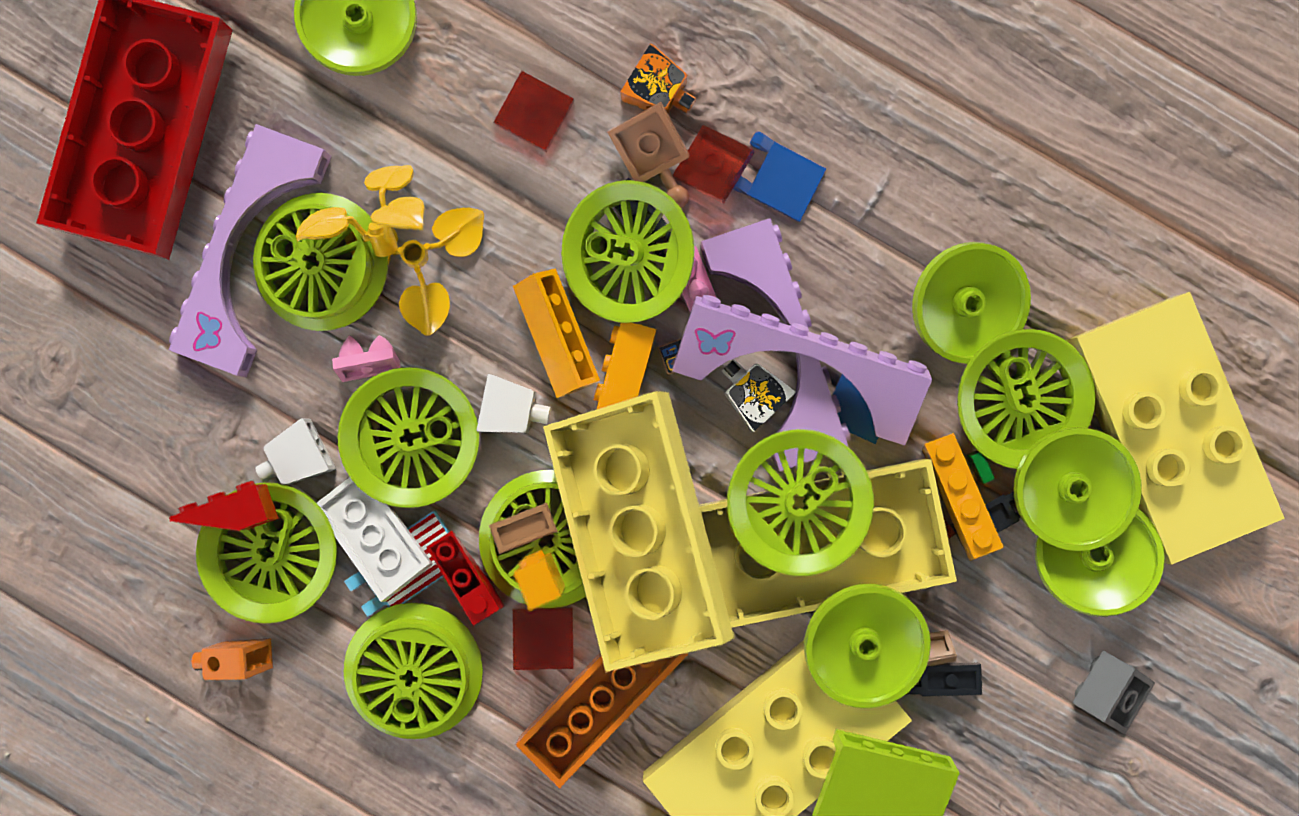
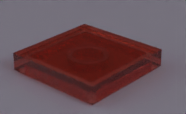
[493,71,574,152]
[673,125,755,204]
[512,607,574,670]

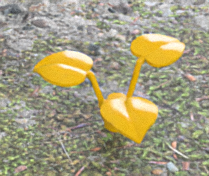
[296,165,425,257]
[345,207,484,336]

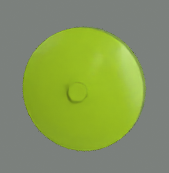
[294,0,417,76]
[912,242,1031,364]
[1014,427,1142,551]
[1035,508,1164,617]
[804,584,931,708]

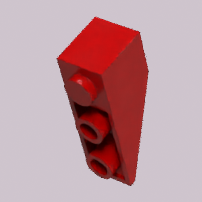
[169,481,279,531]
[426,531,505,626]

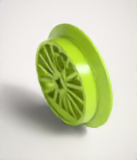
[561,180,695,323]
[253,193,388,331]
[957,329,1095,469]
[338,367,479,508]
[727,429,874,576]
[479,470,586,608]
[196,483,337,623]
[343,603,483,739]

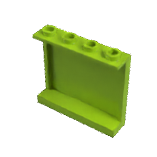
[812,729,960,816]

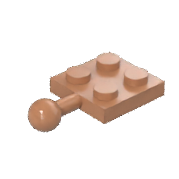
[607,102,690,208]

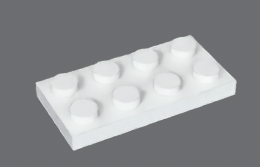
[317,477,433,602]

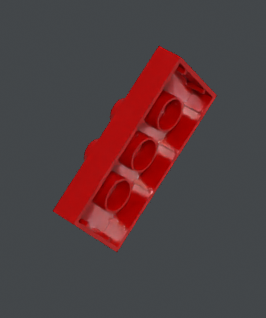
[36,0,233,260]

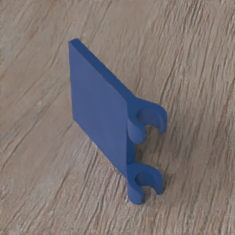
[729,132,826,222]
[832,374,879,444]

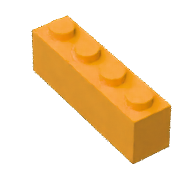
[513,268,600,398]
[593,323,657,410]
[922,433,1004,561]
[513,550,565,610]

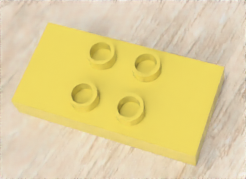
[1066,292,1285,565]
[543,391,734,672]
[699,459,957,628]
[643,640,912,816]

